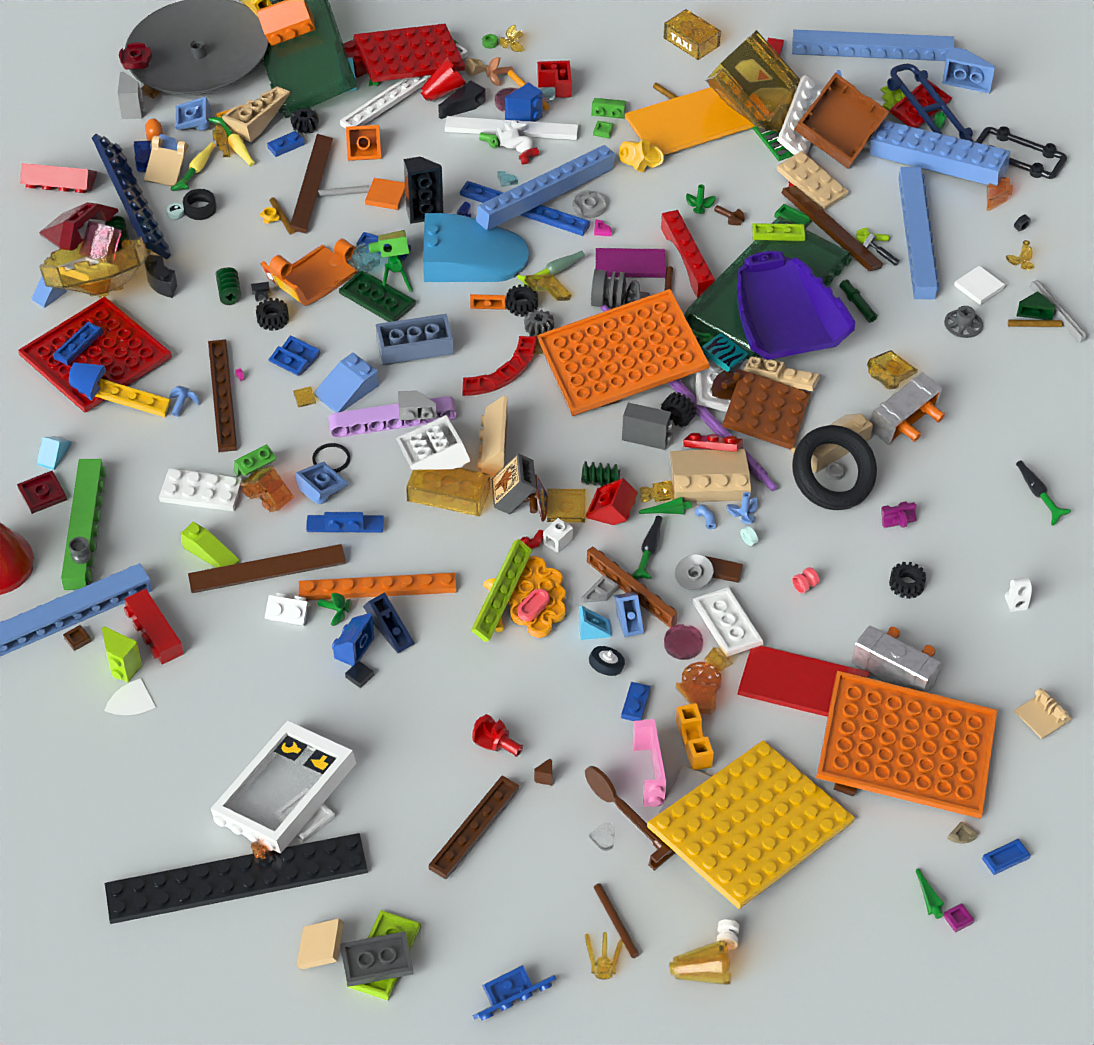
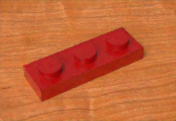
[683,433,743,452]

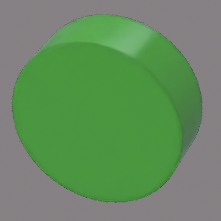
[482,34,498,49]

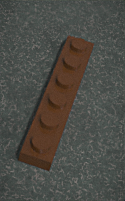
[429,775,519,879]

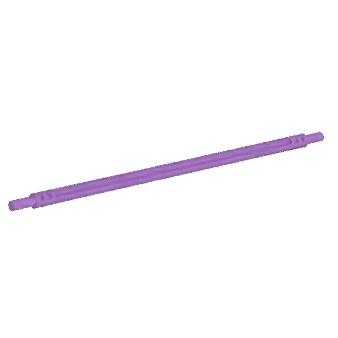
[601,304,777,491]

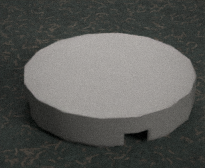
[573,190,607,218]

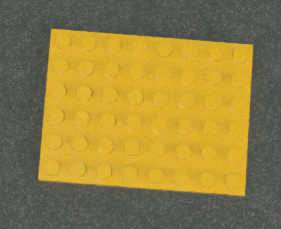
[647,740,855,909]

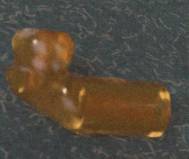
[251,841,268,859]

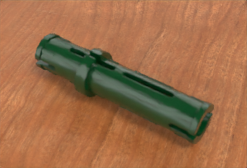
[839,279,878,323]

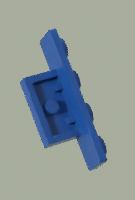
[306,512,384,533]
[472,965,556,1021]

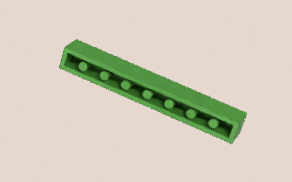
[61,459,107,590]

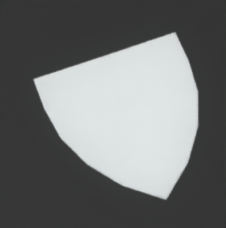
[104,678,156,715]

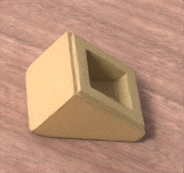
[465,58,486,76]

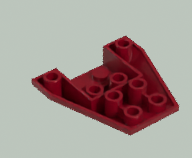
[39,202,119,251]

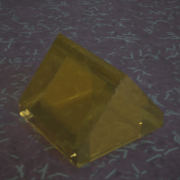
[705,647,733,673]

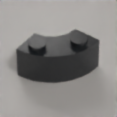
[144,254,177,298]

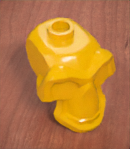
[618,139,664,172]

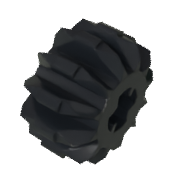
[290,107,319,134]

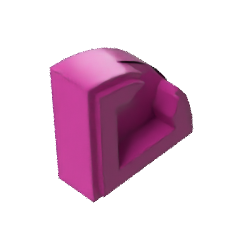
[594,219,612,236]

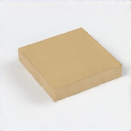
[296,919,344,970]

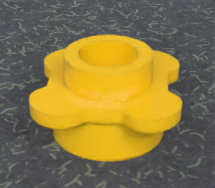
[260,207,280,224]

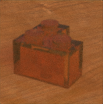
[240,466,294,512]

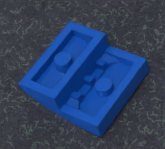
[268,335,321,376]

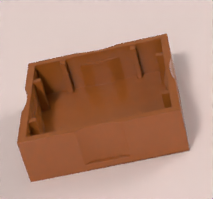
[794,72,890,169]

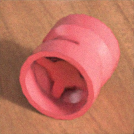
[792,567,820,593]

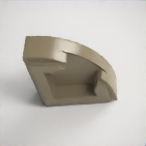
[948,822,978,843]

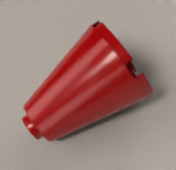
[421,58,466,101]

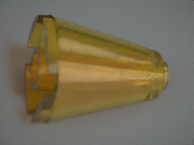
[669,940,731,985]

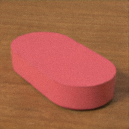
[518,589,549,621]

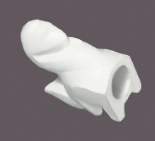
[496,120,533,153]

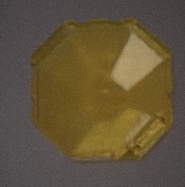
[39,234,152,298]

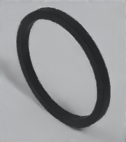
[312,443,350,473]

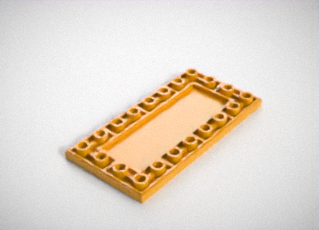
[625,80,772,155]

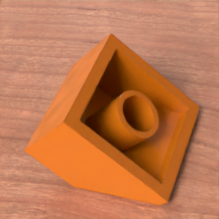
[346,125,381,161]

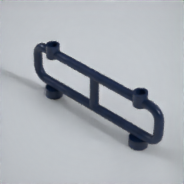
[887,63,974,142]

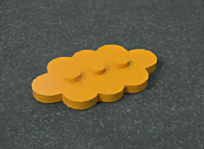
[508,556,566,638]

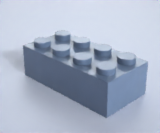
[376,314,454,365]

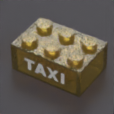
[663,9,721,60]

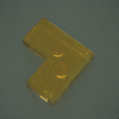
[524,274,572,301]

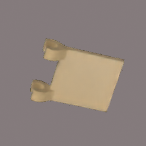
[144,136,189,186]

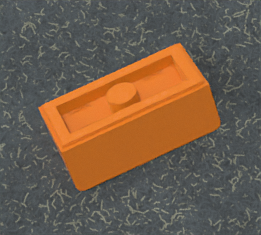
[470,294,506,310]

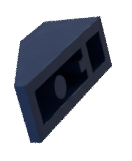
[363,592,415,654]

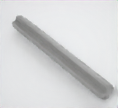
[1030,280,1087,342]

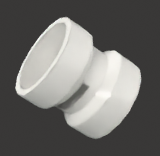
[716,919,740,950]

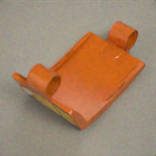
[260,238,357,306]

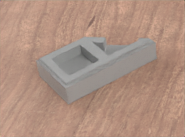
[581,575,619,603]

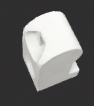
[1005,577,1032,612]

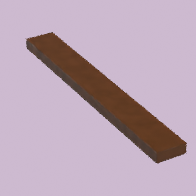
[289,134,333,234]
[781,186,883,271]
[208,339,237,453]
[188,544,346,593]

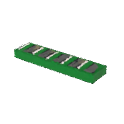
[752,123,793,161]

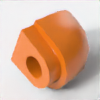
[145,119,163,143]

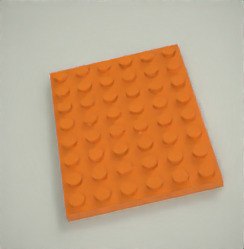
[536,289,709,416]
[816,671,997,819]

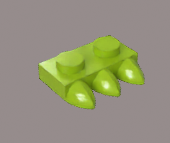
[880,86,905,114]

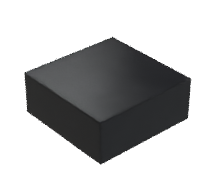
[345,661,374,688]

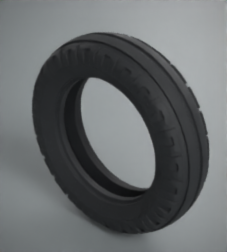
[792,425,877,510]

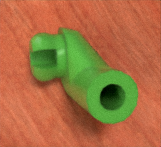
[479,132,500,148]

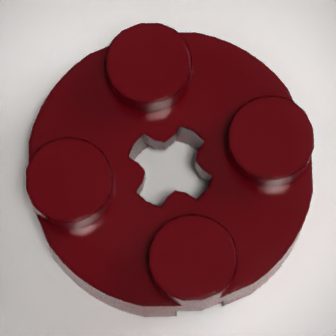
[119,42,152,70]

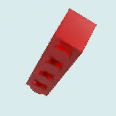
[124,589,184,665]

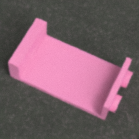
[633,719,666,807]

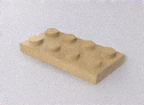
[777,151,849,210]

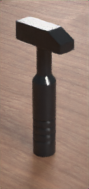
[863,233,900,266]

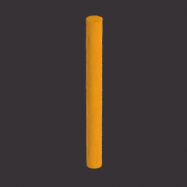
[507,70,550,111]

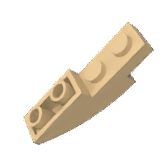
[744,356,820,391]

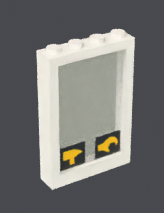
[211,721,356,853]

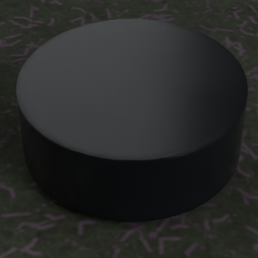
[1014,214,1031,231]

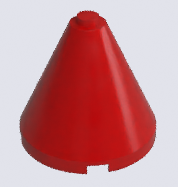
[0,522,34,595]

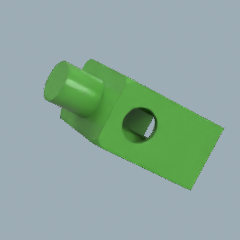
[368,230,409,257]

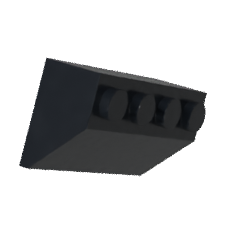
[404,156,444,224]

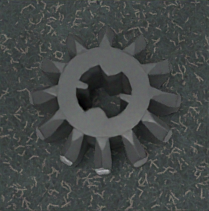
[524,309,554,336]

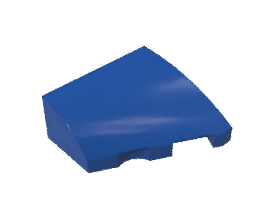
[69,362,106,400]

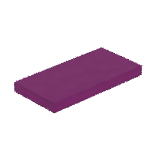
[596,248,666,278]

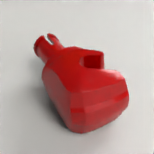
[472,714,523,757]

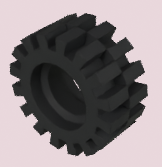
[506,284,538,317]
[256,298,289,331]
[661,392,697,427]
[889,562,926,599]

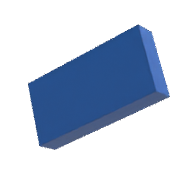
[982,839,1030,875]

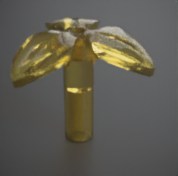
[499,25,524,52]
[1006,240,1034,270]

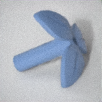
[170,386,200,417]
[726,492,758,524]

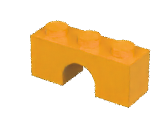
[675,703,714,770]

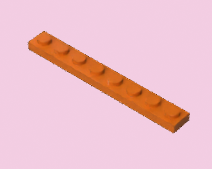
[299,573,456,601]

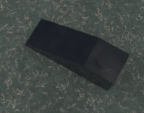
[438,80,486,119]

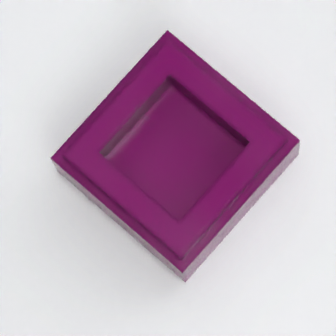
[943,903,974,933]

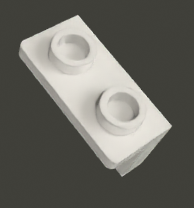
[265,593,311,626]

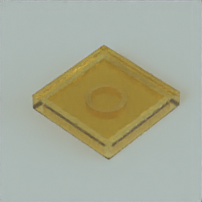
[547,489,585,523]

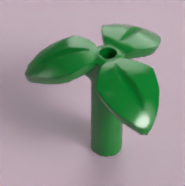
[686,184,716,214]
[318,593,351,626]

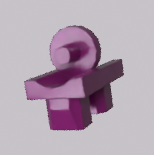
[881,501,917,528]

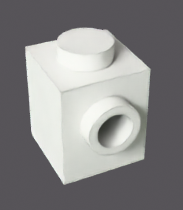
[543,518,573,553]

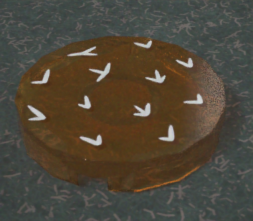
[681,662,721,698]

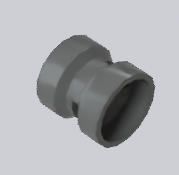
[69,537,91,564]

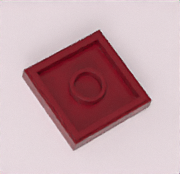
[17,471,67,514]

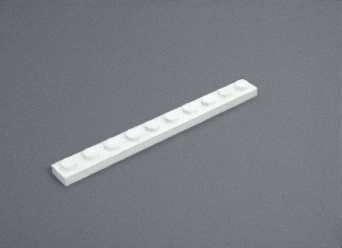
[340,43,468,129]

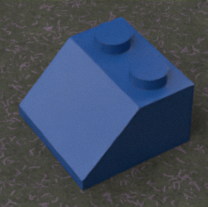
[505,82,543,122]
[332,613,374,666]

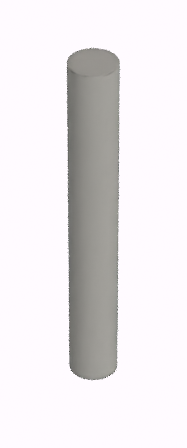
[318,185,369,197]

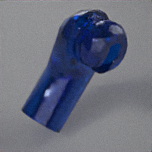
[457,201,471,217]

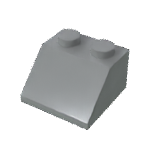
[118,72,145,119]

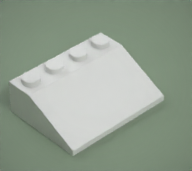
[396,415,470,470]

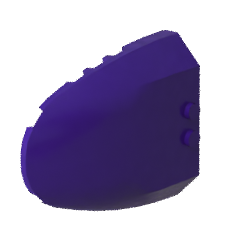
[737,251,856,360]

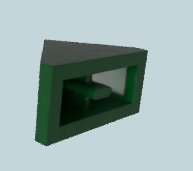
[1016,291,1055,320]

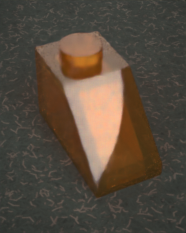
[986,177,1013,211]
[675,683,717,714]

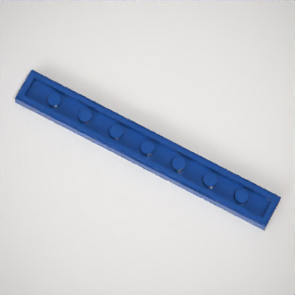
[460,181,590,236]

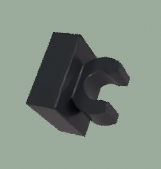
[251,282,270,302]

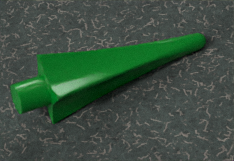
[934,112,946,131]
[639,497,691,515]
[916,869,944,919]

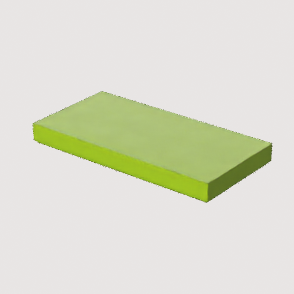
[347,910,421,1001]

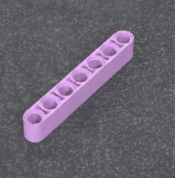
[328,396,457,437]

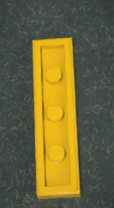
[95,379,171,417]

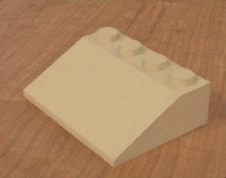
[670,449,751,502]

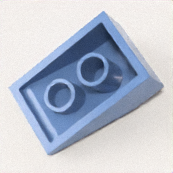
[942,46,995,94]
[314,352,379,413]

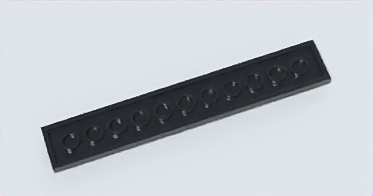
[105,833,368,924]

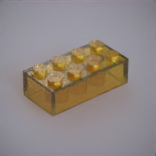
[406,468,490,517]

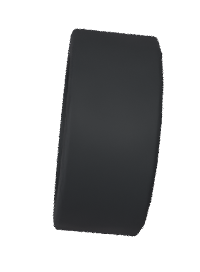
[183,189,216,220]

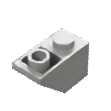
[398,390,437,420]

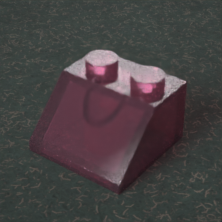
[79,221,122,264]

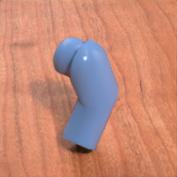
[694,504,716,529]

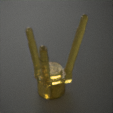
[585,932,623,980]

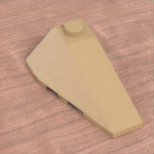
[222,86,290,142]

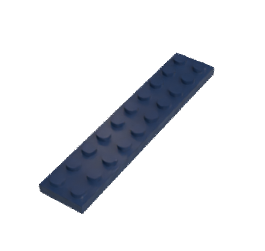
[92,134,171,259]

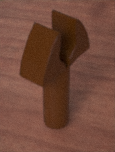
[714,205,745,225]

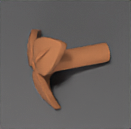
[486,57,513,86]

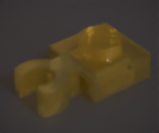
[640,480,674,502]

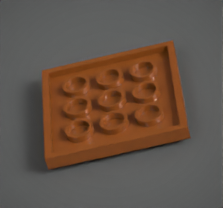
[722,370,811,450]

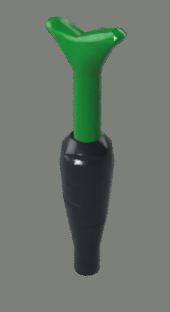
[1016,460,1071,526]
[632,516,663,580]

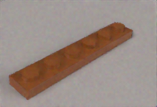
[587,546,677,629]

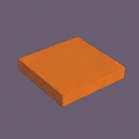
[365,178,405,210]

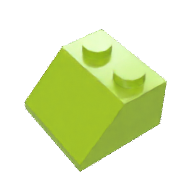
[102,626,142,682]

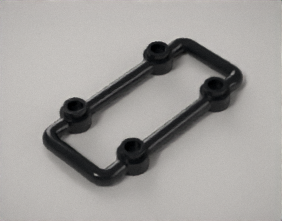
[975,126,1067,179]

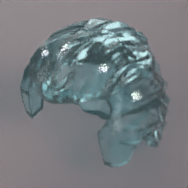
[351,243,380,272]

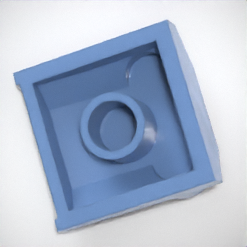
[175,96,211,130]
[295,461,349,504]

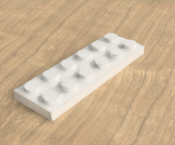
[777,75,823,155]

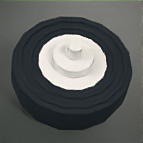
[589,646,625,676]

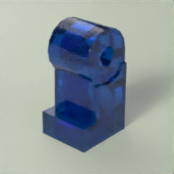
[134,141,151,173]

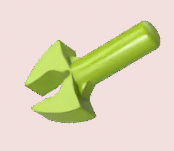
[856,228,890,244]

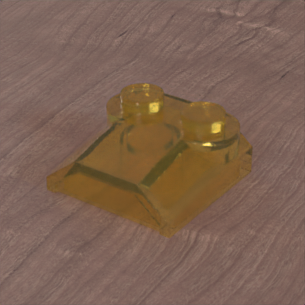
[867,350,918,389]

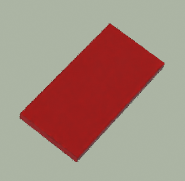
[737,646,869,717]

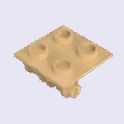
[1014,688,1072,739]

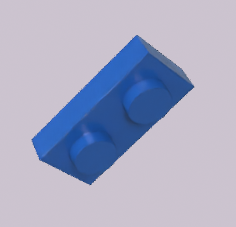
[267,131,305,157]
[621,682,651,721]

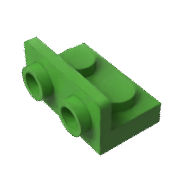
[591,98,626,119]
[234,444,276,477]

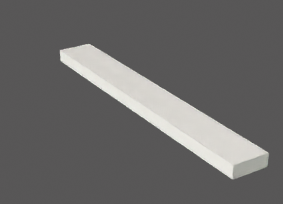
[445,116,578,140]

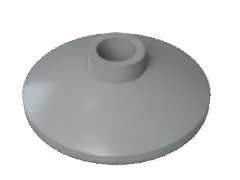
[675,554,714,590]

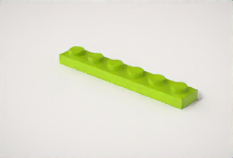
[471,539,533,642]

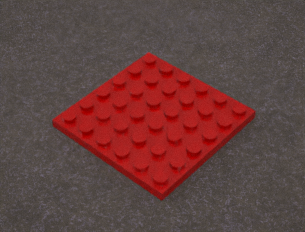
[18,296,172,413]

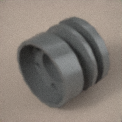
[591,269,627,308]

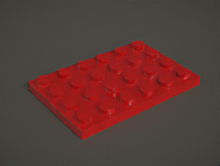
[353,23,465,82]

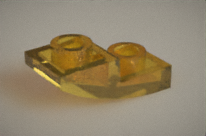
[212,123,230,157]

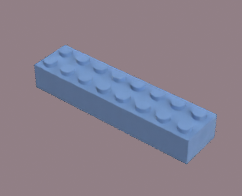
[870,120,1010,187]

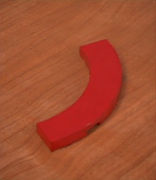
[462,336,537,396]

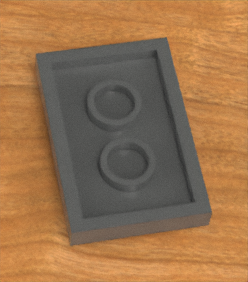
[340,932,413,987]

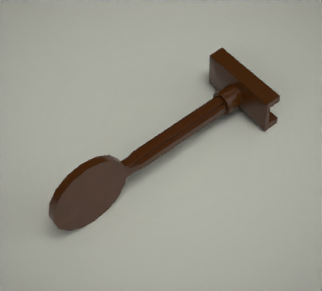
[585,766,676,871]

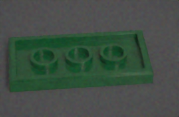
[339,270,416,322]

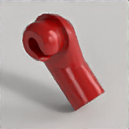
[519,147,539,165]
[520,530,544,549]

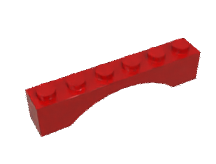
[661,210,715,298]

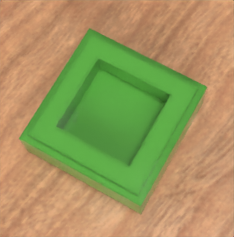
[593,121,613,139]

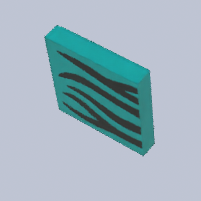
[701,333,749,372]

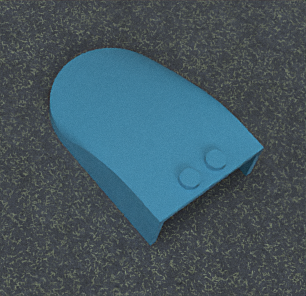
[423,213,529,282]

